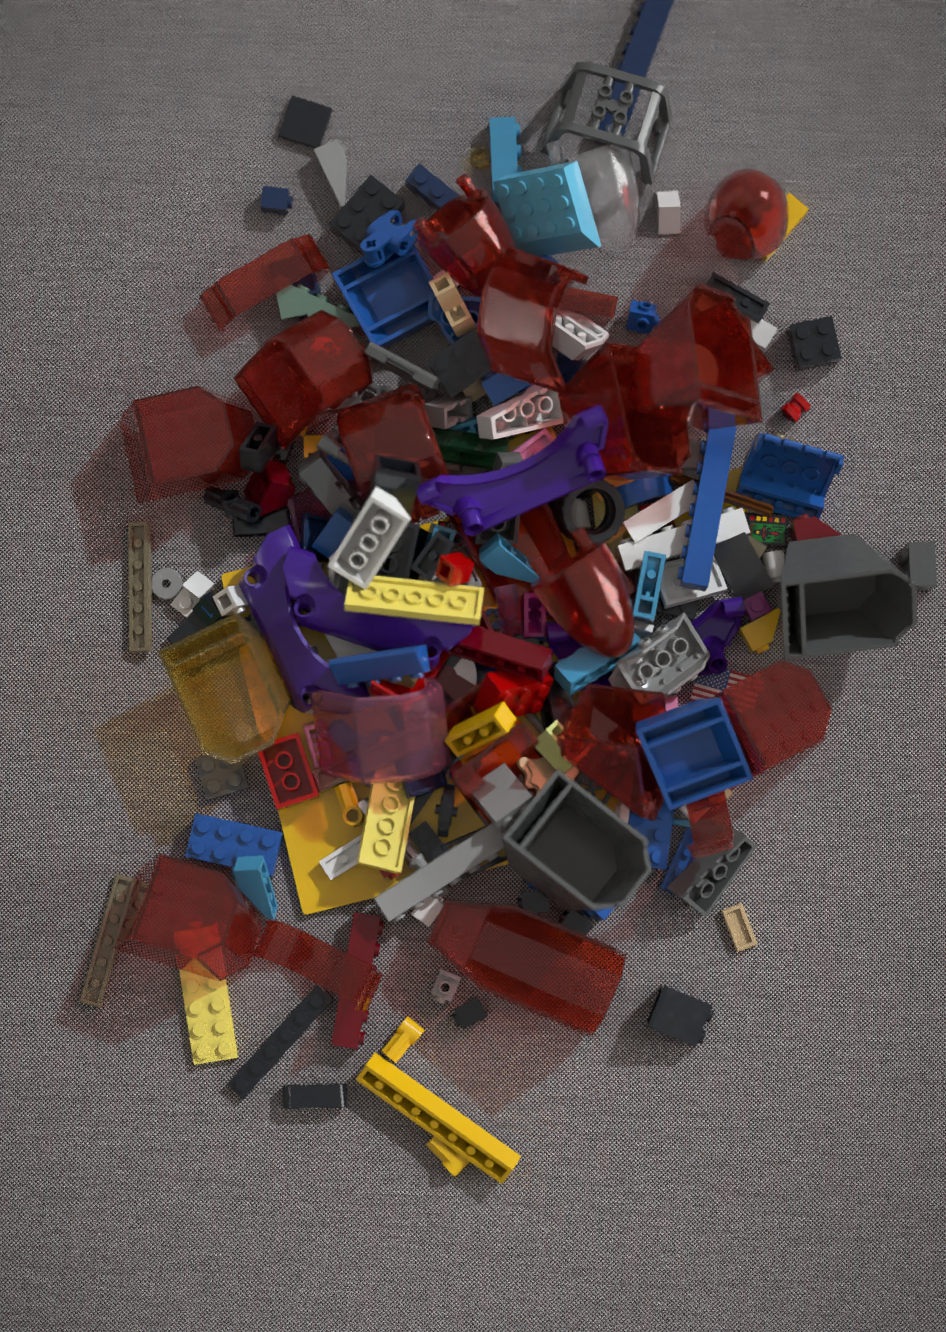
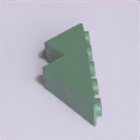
[273,274,360,336]

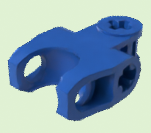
[360,210,424,268]

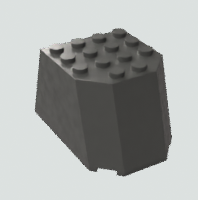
[780,534,917,661]
[502,769,652,910]

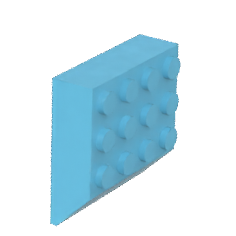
[493,161,601,259]

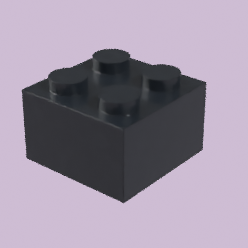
[787,316,842,372]

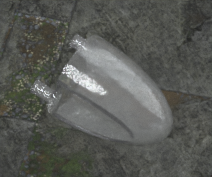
[545,123,640,256]

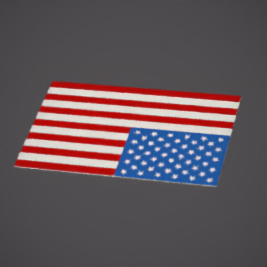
[690,669,762,718]

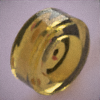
[469,146,491,169]

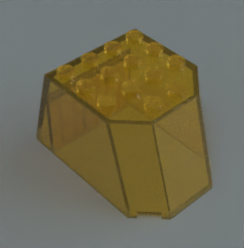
[157,613,292,764]

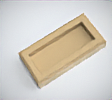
[721,903,758,952]

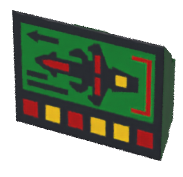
[747,513,788,546]

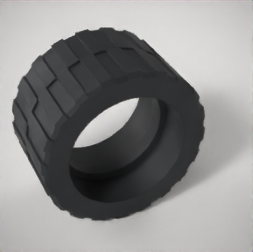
[552,479,625,545]

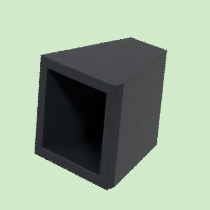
[364,454,421,516]
[645,985,714,1047]

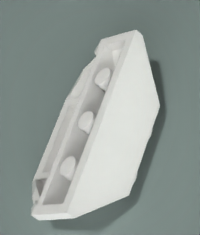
[539,306,609,360]

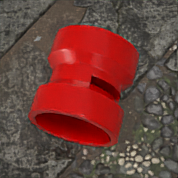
[780,393,811,423]

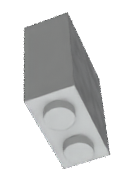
[468,763,533,834]

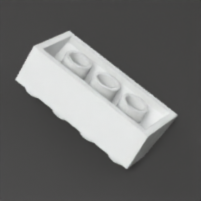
[327,487,411,590]

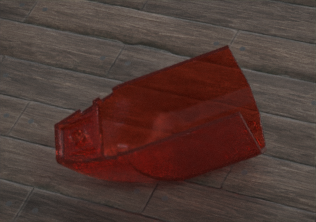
[427,900,627,1037]

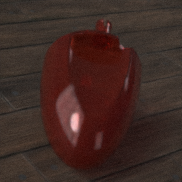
[704,168,790,261]
[413,173,521,300]
[529,527,635,658]

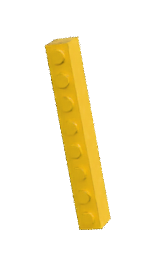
[356,1052,521,1184]

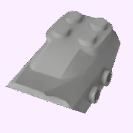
[608,612,711,706]

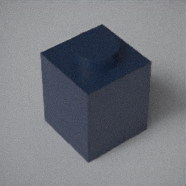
[260,186,293,215]

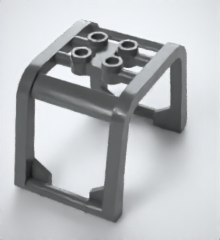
[541,62,672,185]
[316,342,442,477]

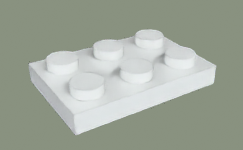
[659,557,728,609]

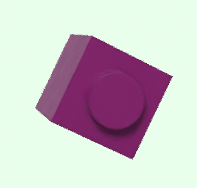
[743,591,772,623]

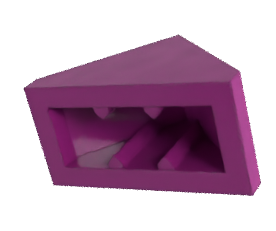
[519,592,546,637]

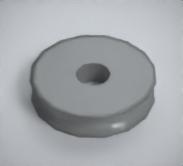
[152,568,183,600]

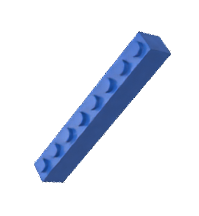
[677,413,738,592]

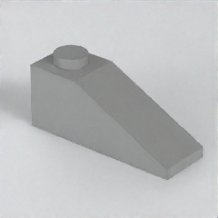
[314,139,349,209]

